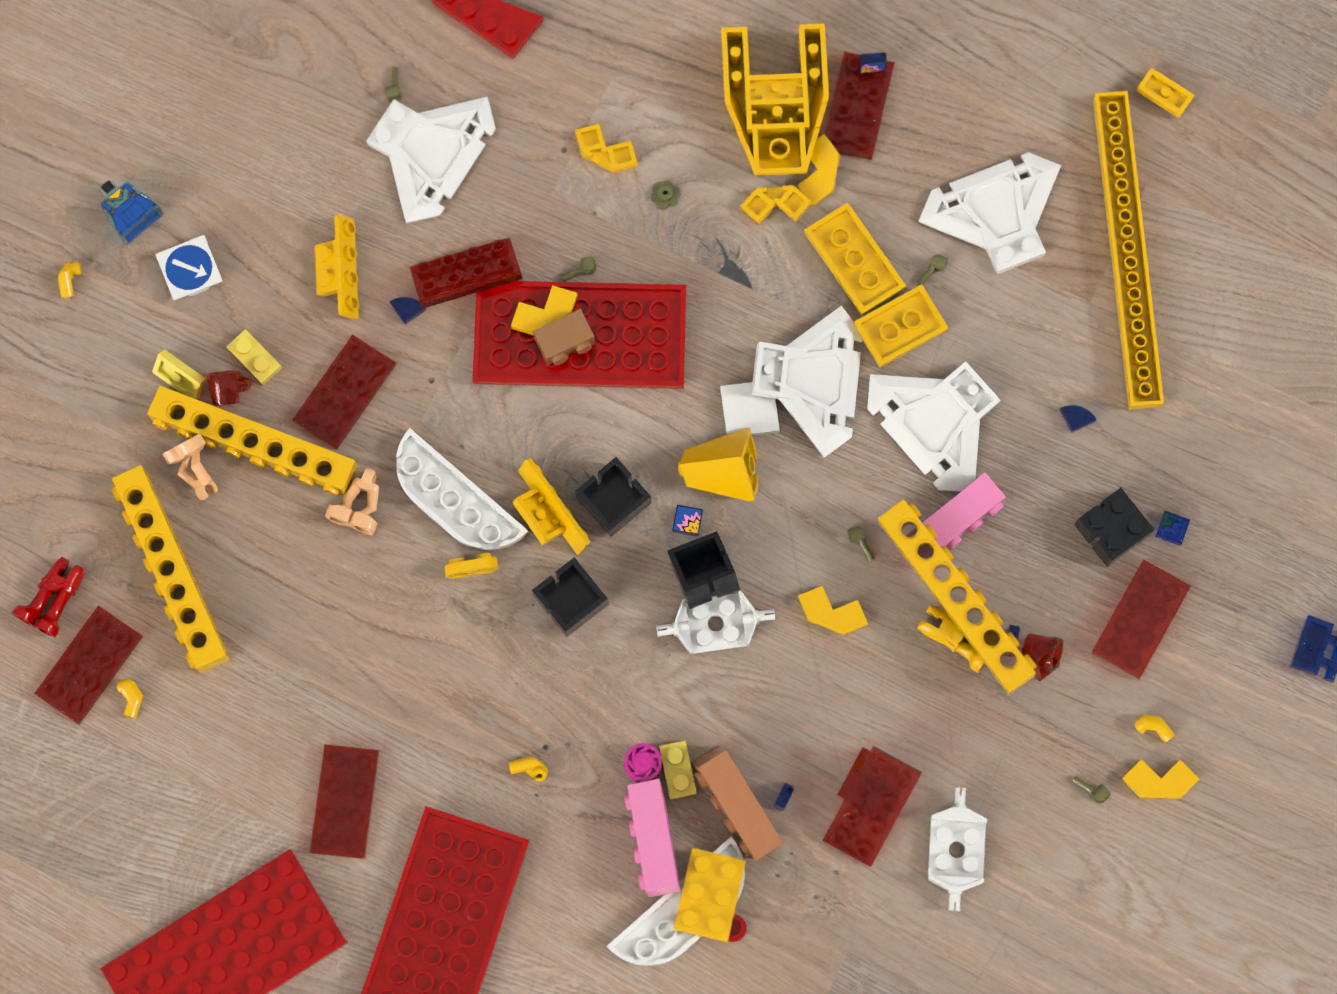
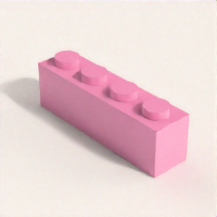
[906,473,1006,559]
[624,779,681,897]

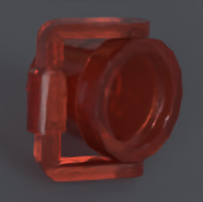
[205,370,252,406]
[1021,633,1064,681]

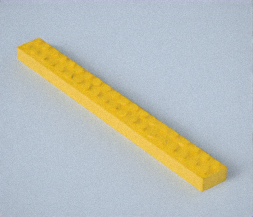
[1093,91,1164,410]

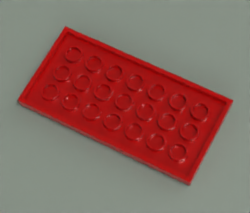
[472,280,686,389]
[361,806,530,994]
[100,849,348,994]

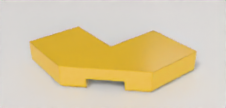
[575,123,638,173]
[797,134,840,207]
[740,185,813,225]
[511,285,578,335]
[797,586,868,636]
[1121,759,1200,799]

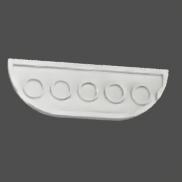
[396,428,529,550]
[607,837,745,966]

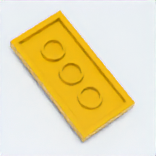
[804,202,906,316]

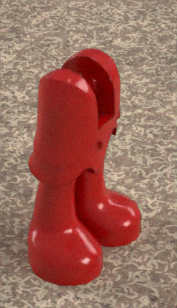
[12,557,85,638]

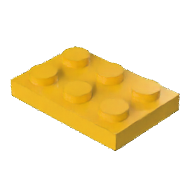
[853,284,949,368]
[673,848,746,943]

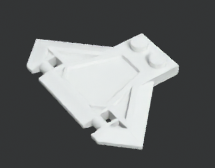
[366,97,496,224]
[918,152,1061,274]
[751,306,862,458]
[867,362,1001,492]

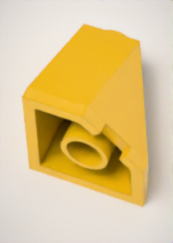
[678,428,759,502]

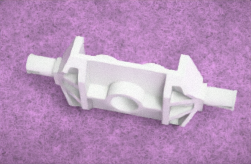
[928,787,987,911]

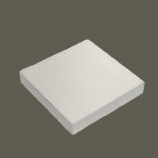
[720,382,780,436]

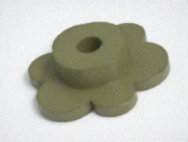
[651,181,680,210]

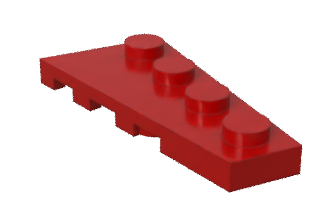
[431,0,544,59]

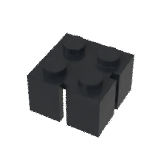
[575,457,651,537]
[1074,488,1155,567]
[667,531,740,609]
[532,557,609,637]

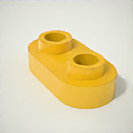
[444,553,499,579]

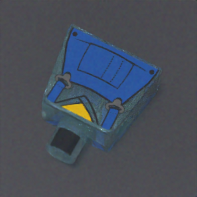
[100,180,164,246]

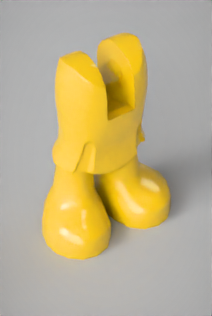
[917,604,998,673]

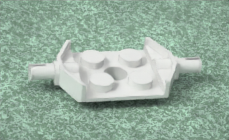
[656,591,775,654]

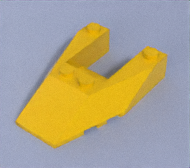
[721,23,829,176]

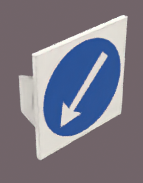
[155,235,223,301]

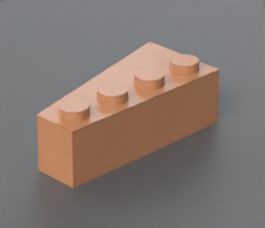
[691,745,783,861]

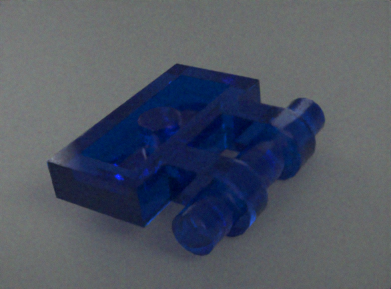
[1289,615,1337,682]

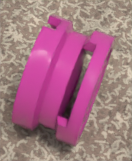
[624,743,662,783]

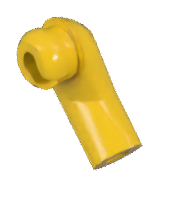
[58,261,82,298]
[117,679,143,719]
[1134,714,1175,743]
[509,756,548,782]

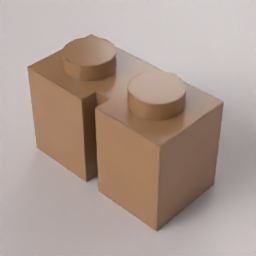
[533,309,595,366]

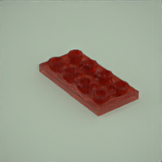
[825,51,895,160]
[410,237,523,309]
[292,335,397,450]
[1091,559,1191,679]
[34,606,143,725]
[310,744,379,860]
[822,746,922,867]

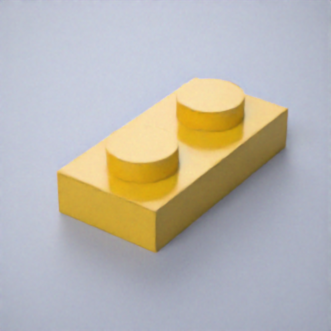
[1136,68,1195,118]

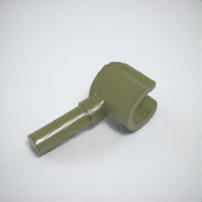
[385,66,401,103]
[917,254,948,285]
[561,256,596,282]
[848,526,875,561]
[1072,776,1110,804]

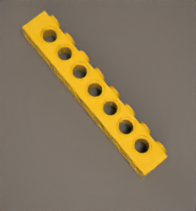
[147,386,358,496]
[111,465,231,673]
[878,499,1037,695]

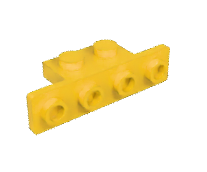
[315,214,359,320]
[513,458,590,555]

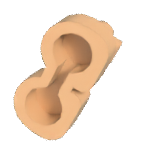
[162,433,218,500]
[325,468,380,535]

